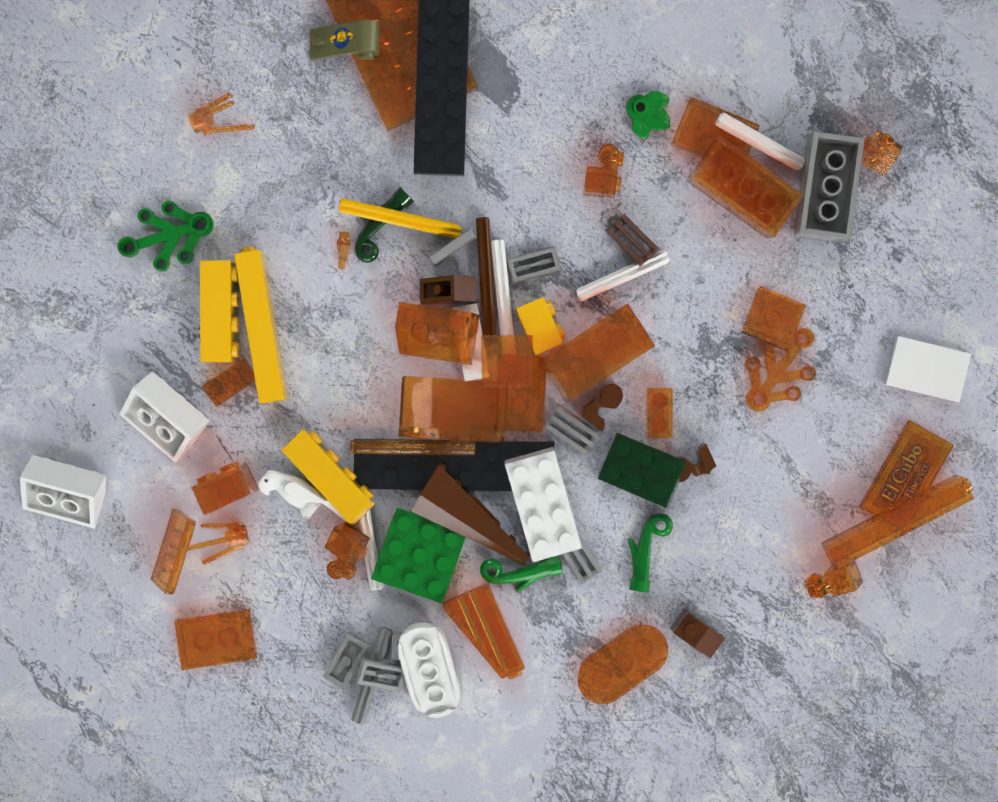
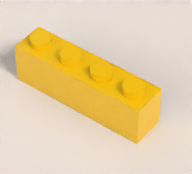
[200,261,239,363]
[281,429,376,524]

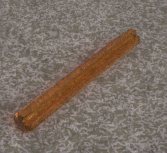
[350,440,475,455]

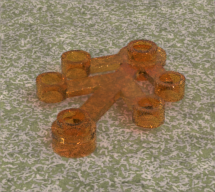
[744,328,816,412]

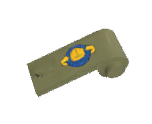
[309,20,379,61]

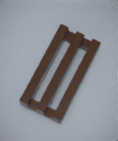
[606,214,659,266]

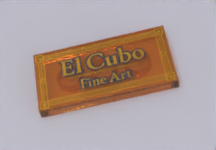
[859,420,954,532]

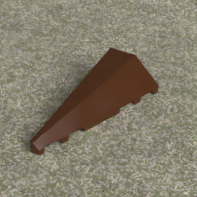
[411,462,530,565]

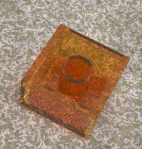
[191,461,259,515]

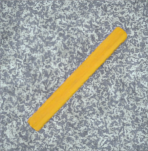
[338,198,462,238]

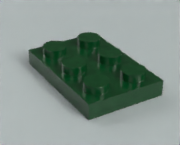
[598,433,687,509]

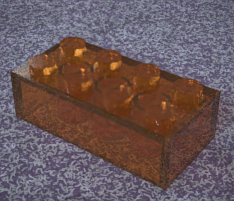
[686,136,803,238]
[540,303,655,402]

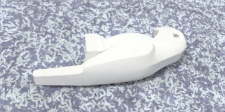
[259,470,345,520]

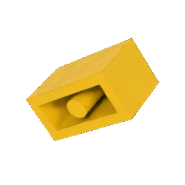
[516,297,565,356]

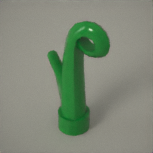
[628,513,673,593]
[480,555,563,593]

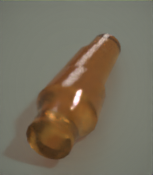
[337,231,351,270]

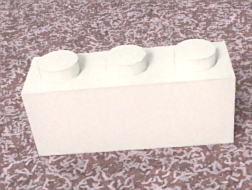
[119,371,209,463]
[20,455,106,529]

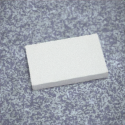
[884,336,971,403]

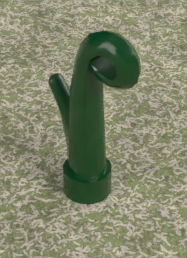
[354,187,414,263]

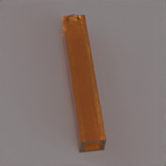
[821,474,974,569]

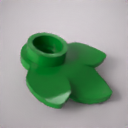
[626,91,670,140]

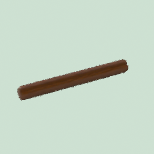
[476,217,497,341]

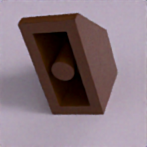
[420,275,477,304]
[670,608,725,658]

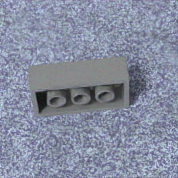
[794,131,865,243]

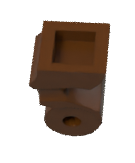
[581,384,623,431]
[677,443,717,482]

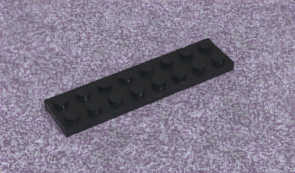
[413,0,470,176]
[354,439,555,491]

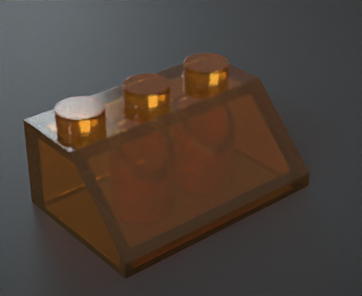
[395,302,480,365]

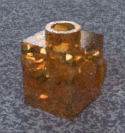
[861,130,903,176]

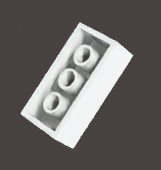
[505,447,582,562]

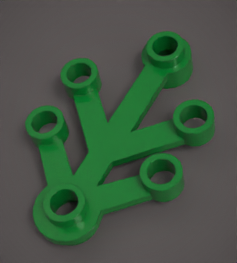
[117,201,214,272]

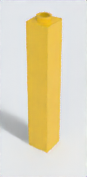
[234,247,288,404]

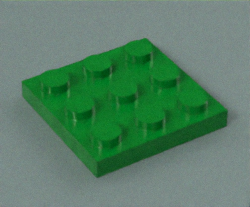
[371,507,466,604]

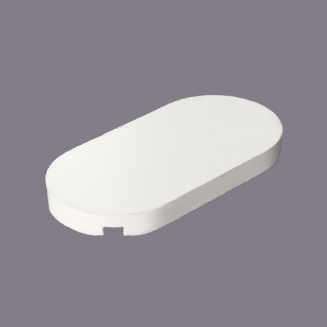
[397,622,461,718]

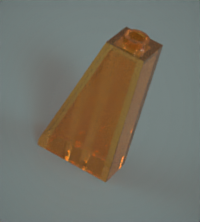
[442,582,525,679]

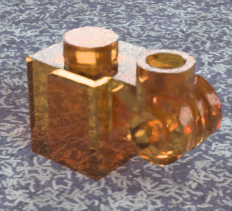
[584,144,624,198]
[324,522,370,581]
[804,559,863,598]

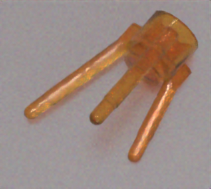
[189,93,255,136]
[187,522,249,565]

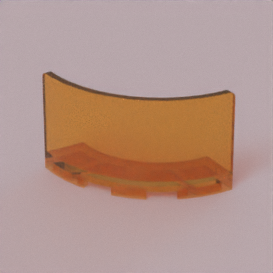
[398,376,508,442]

